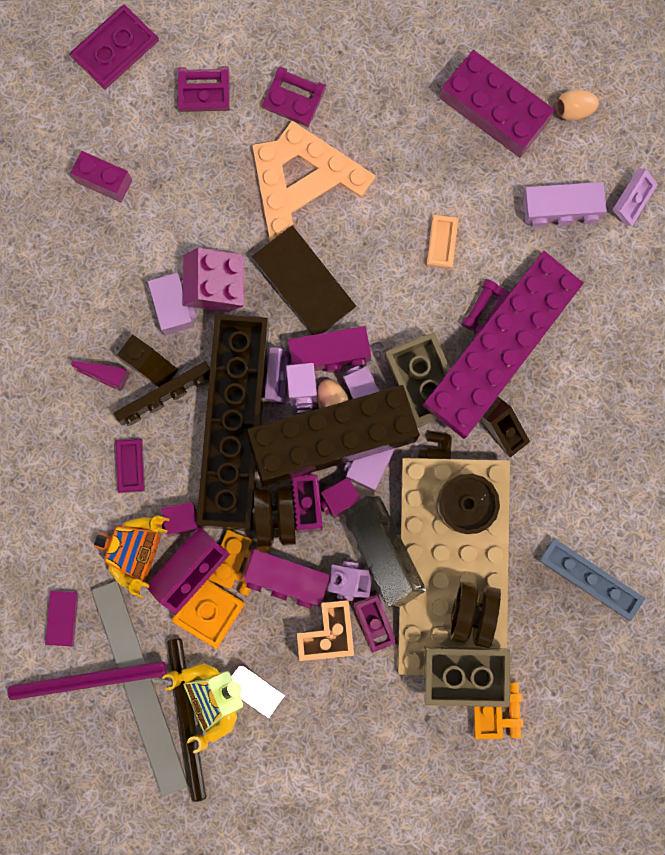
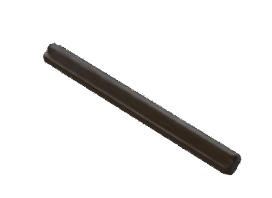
[167,638,207,802]

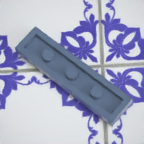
[539,538,645,621]

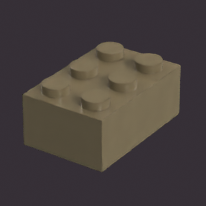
[384,332,450,428]
[424,647,510,707]

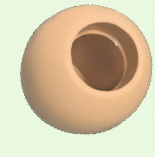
[556,90,599,121]
[317,379,349,409]

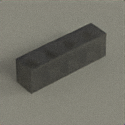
[343,496,427,607]

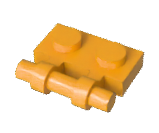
[208,530,269,596]
[473,682,523,740]

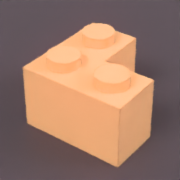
[297,600,354,661]

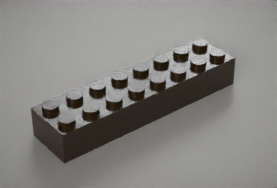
[196,314,269,531]

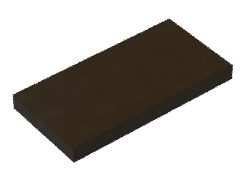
[252,225,357,335]

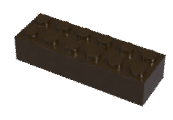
[247,385,420,487]

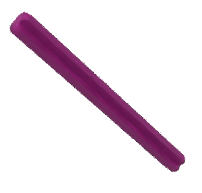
[7,661,167,700]

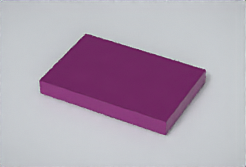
[70,4,159,90]

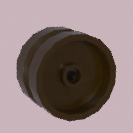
[436,474,500,534]
[253,486,296,547]
[450,581,501,648]

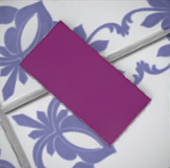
[115,439,145,493]
[45,591,79,647]

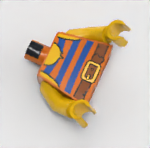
[94,516,170,599]

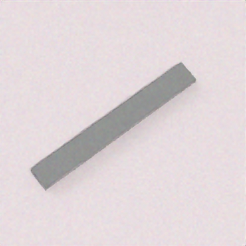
[92,581,189,797]

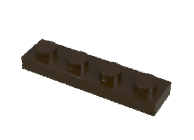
[113,361,210,426]

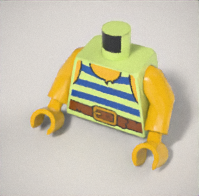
[162,664,243,753]

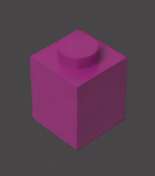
[320,477,362,519]
[160,502,199,536]

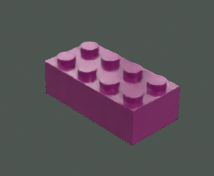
[440,49,555,158]

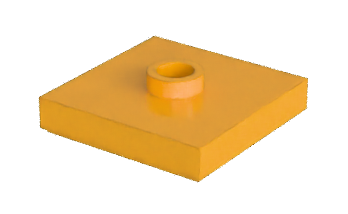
[171,580,246,650]

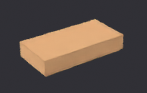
[427,215,459,269]

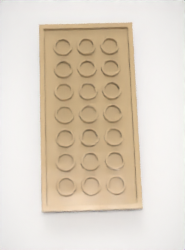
[398,458,510,675]

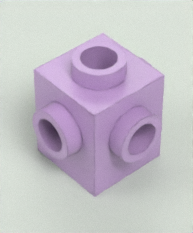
[328,561,373,601]

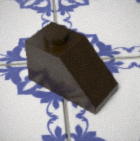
[117,334,178,387]
[480,397,530,458]

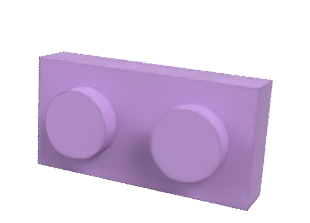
[613,168,658,226]
[263,348,291,404]

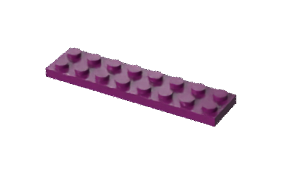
[422,251,584,439]

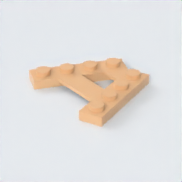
[253,121,376,242]

